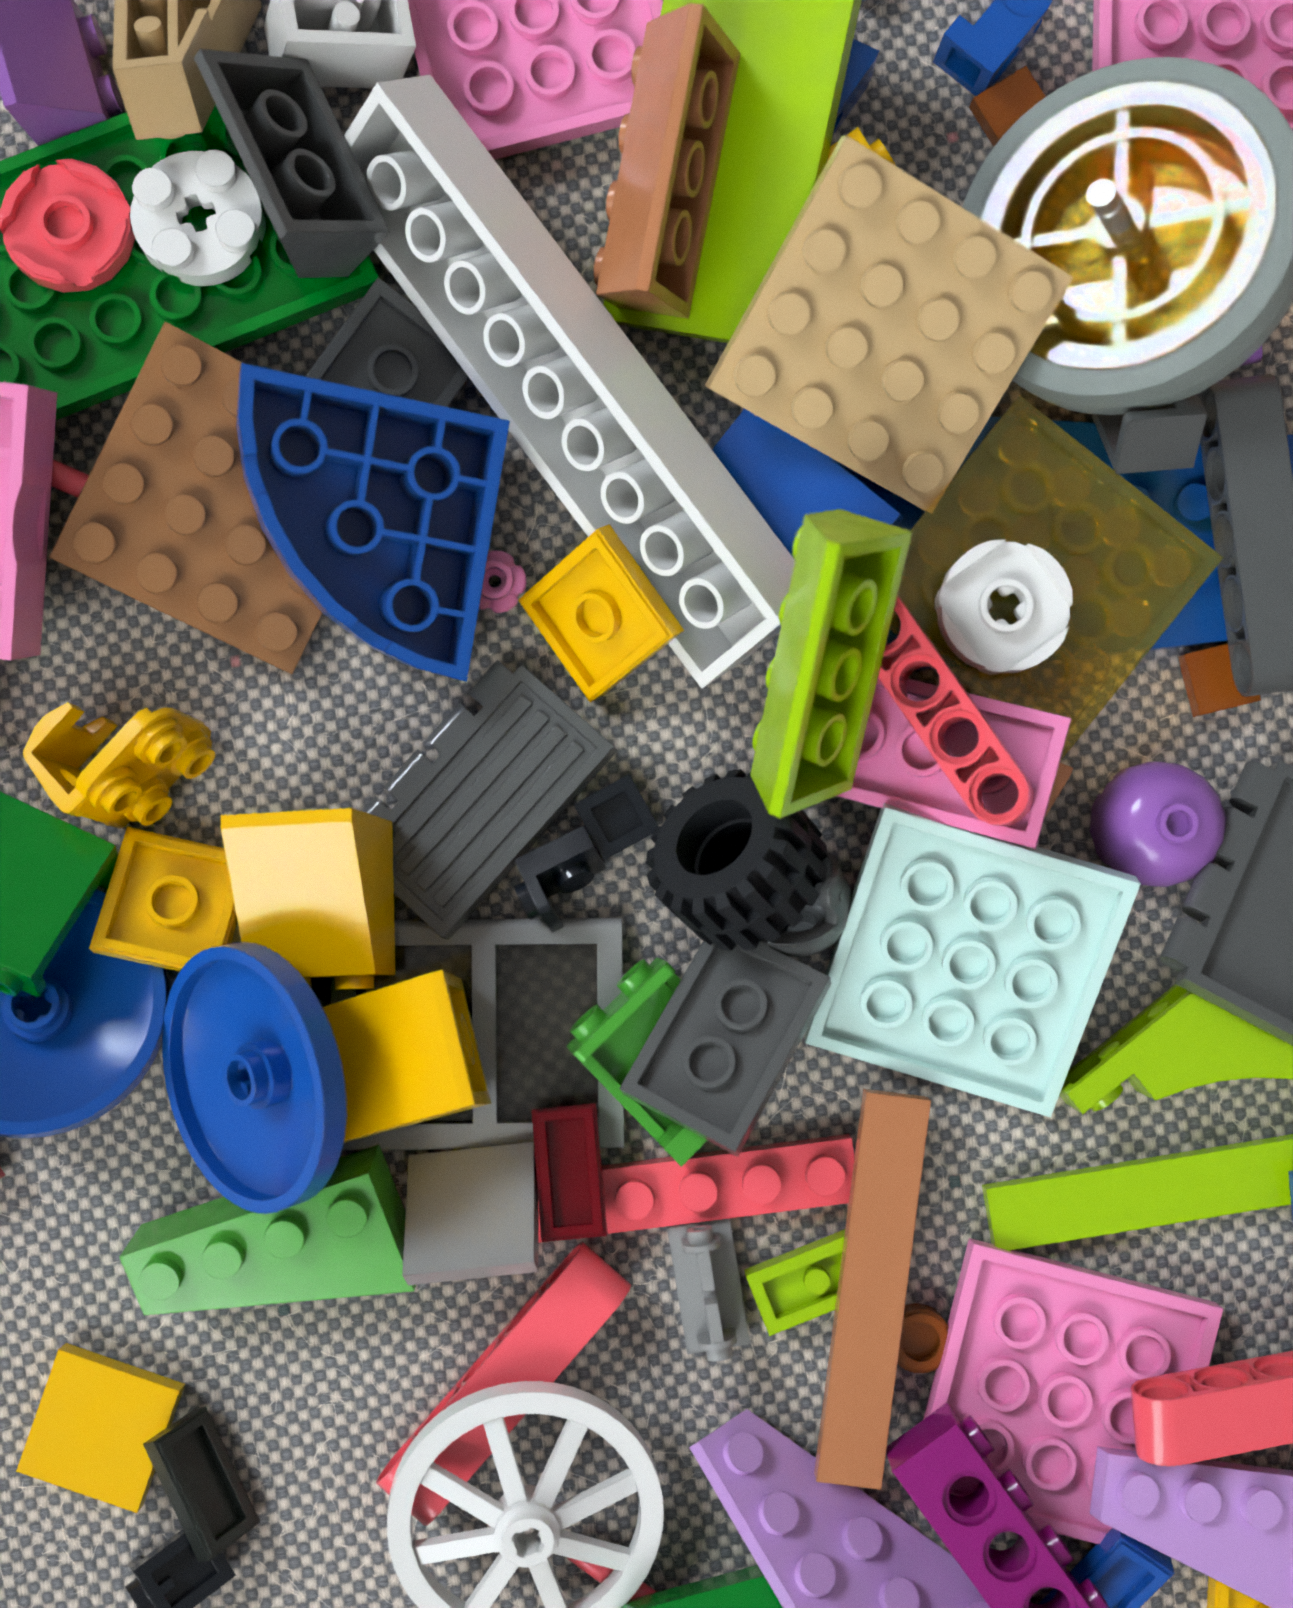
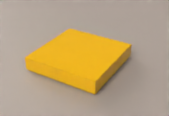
[518,524,684,703]
[89,827,237,972]
[16,1343,185,1513]

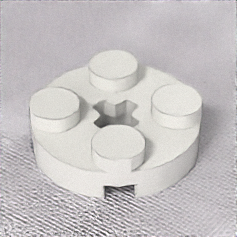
[130,149,266,286]
[935,540,1073,675]

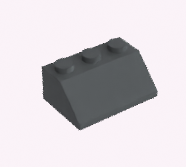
[194,49,390,278]

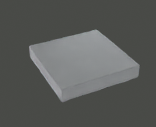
[402,1142,539,1285]

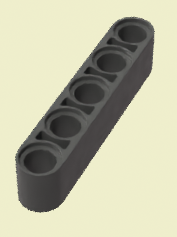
[1198,374,1293,697]

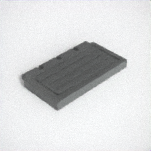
[362,660,618,940]
[1159,760,1293,1046]

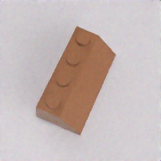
[594,3,741,319]

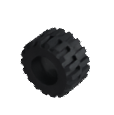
[646,769,828,951]

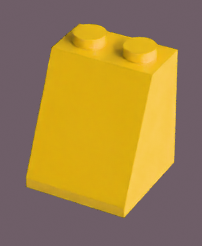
[220,808,396,990]
[322,970,492,1143]

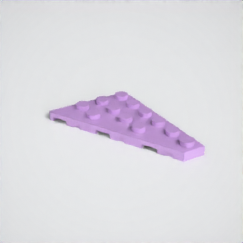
[689,1409,990,1608]

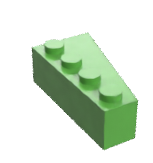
[119,1144,416,1316]

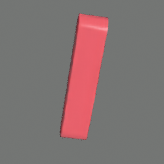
[878,594,1033,826]
[376,1242,631,1526]
[1131,1351,1293,1466]

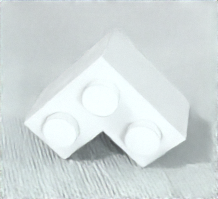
[264,0,416,88]

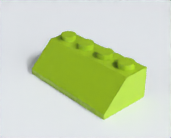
[750,509,912,818]

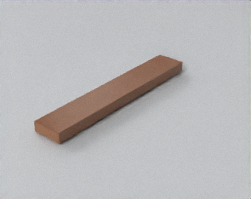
[814,1089,931,1490]

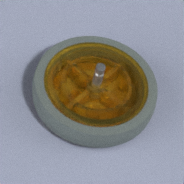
[962,57,1293,415]

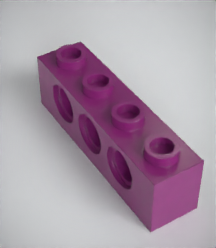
[886,1403,1110,1608]

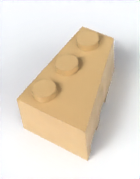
[113,0,262,140]

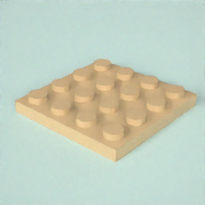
[705,136,1074,514]

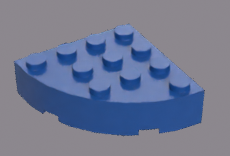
[236,363,510,682]

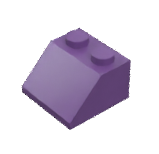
[0,0,125,146]

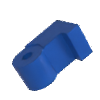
[933,0,1052,96]

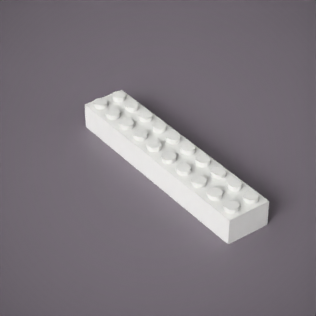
[344,75,795,689]

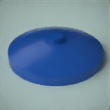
[0,889,169,1138]
[162,942,346,1214]

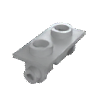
[667,1218,750,1362]

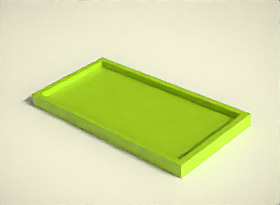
[603,0,862,343]

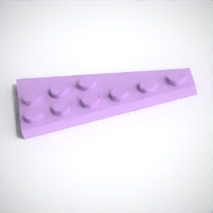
[1090,1446,1293,1608]

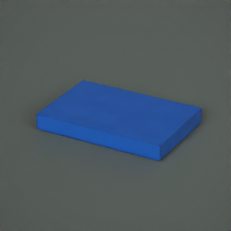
[712,409,904,560]

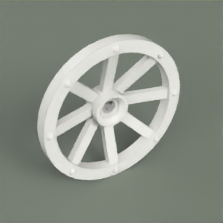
[387,1381,664,1608]

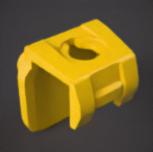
[23,702,215,829]

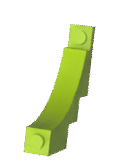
[1060,984,1293,1114]

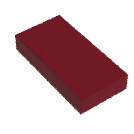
[532,1103,608,1242]

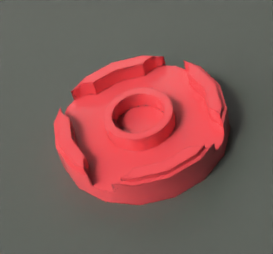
[0,159,136,293]

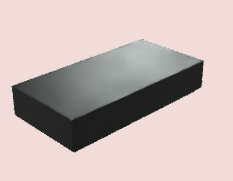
[143,1406,260,1562]

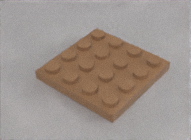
[49,322,322,674]

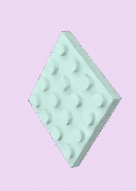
[805,803,1141,1117]

